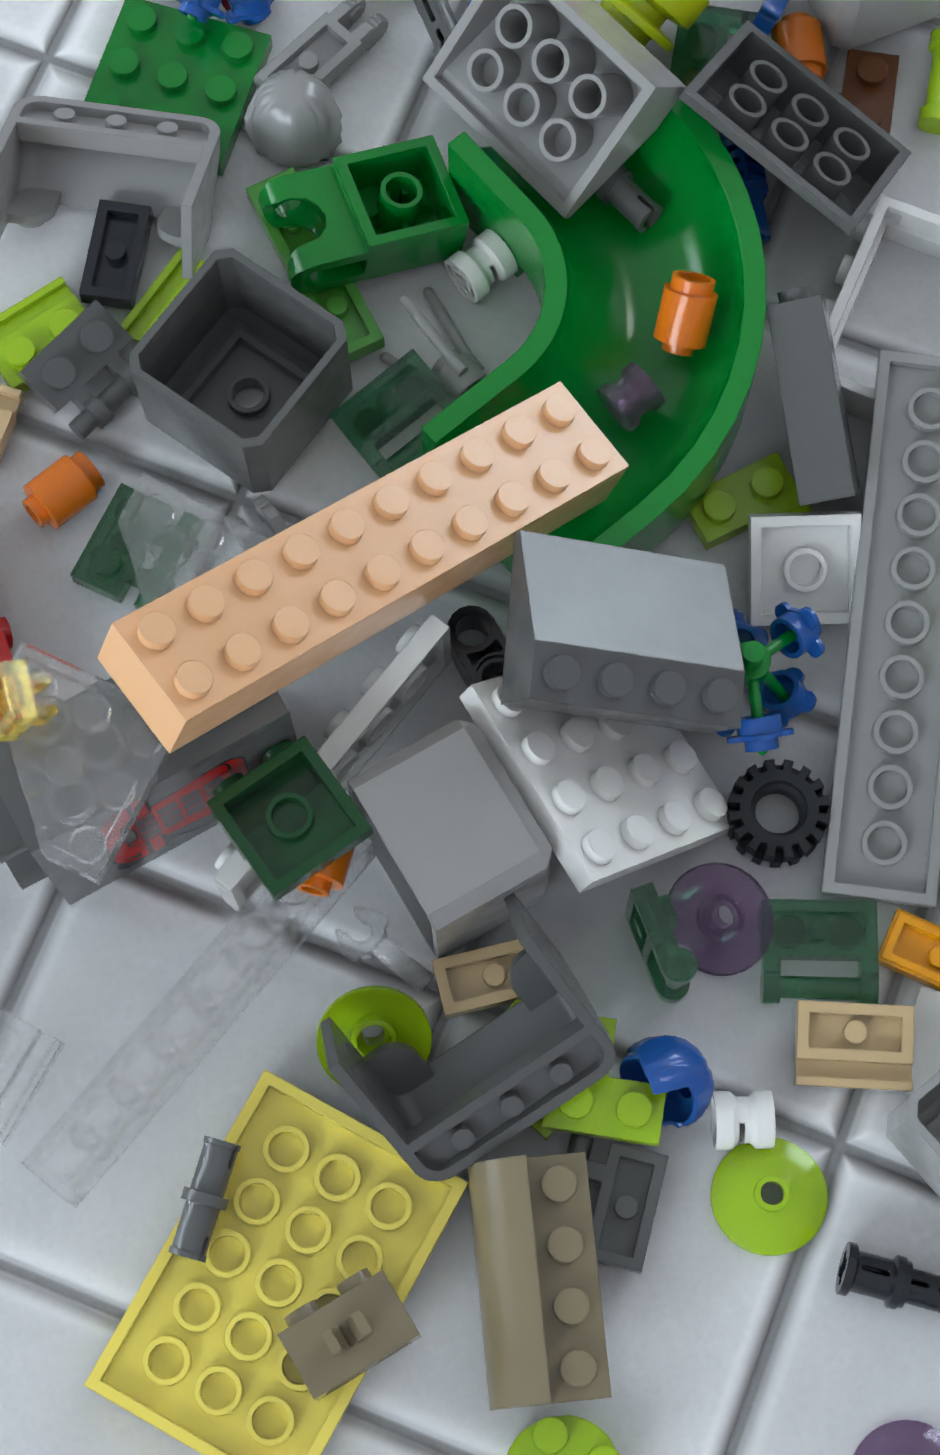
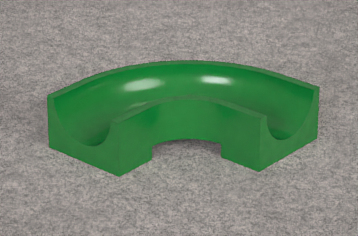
[421,99,766,573]

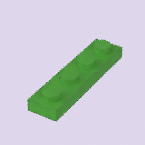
[246,167,385,363]

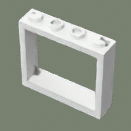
[825,194,940,423]

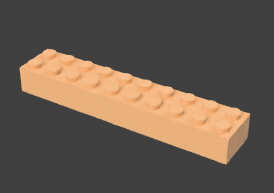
[97,381,629,754]

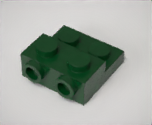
[206,735,374,902]

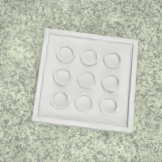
[459,675,735,893]

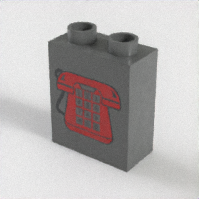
[0,677,297,905]

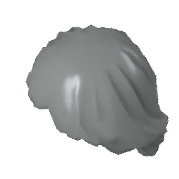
[244,69,342,168]

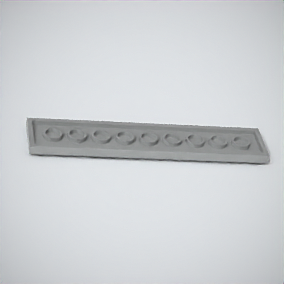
[820,350,940,908]

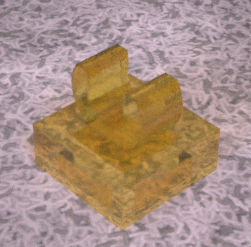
[0,660,58,742]

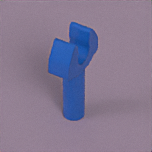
[752,0,789,37]

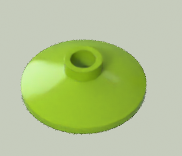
[316,985,432,1085]
[710,1138,828,1256]

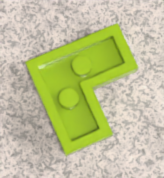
[687,452,812,550]
[542,1016,666,1147]

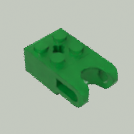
[258,135,470,294]

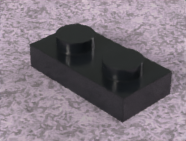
[79,199,154,310]

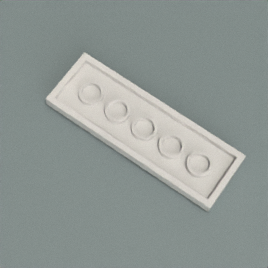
[213,614,451,915]

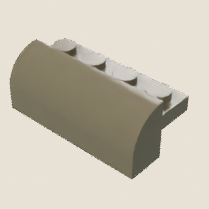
[467,1152,612,1411]

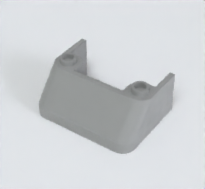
[0,96,220,279]

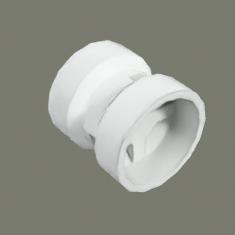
[444,229,518,303]
[711,1089,776,1150]

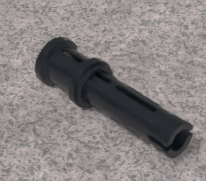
[835,1242,940,1313]

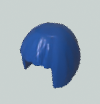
[619,1035,715,1128]

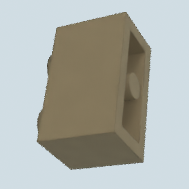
[277,1268,422,1401]

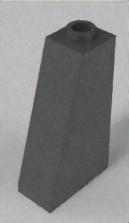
[766,286,860,506]

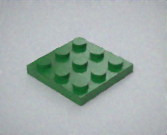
[84,0,273,176]

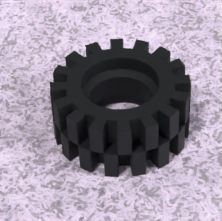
[727,759,830,868]

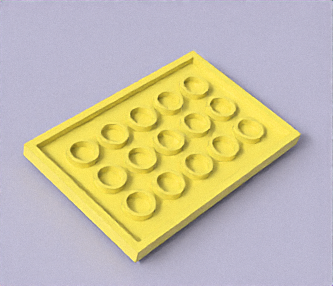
[84,1070,469,1455]

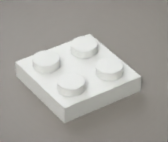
[748,511,862,626]

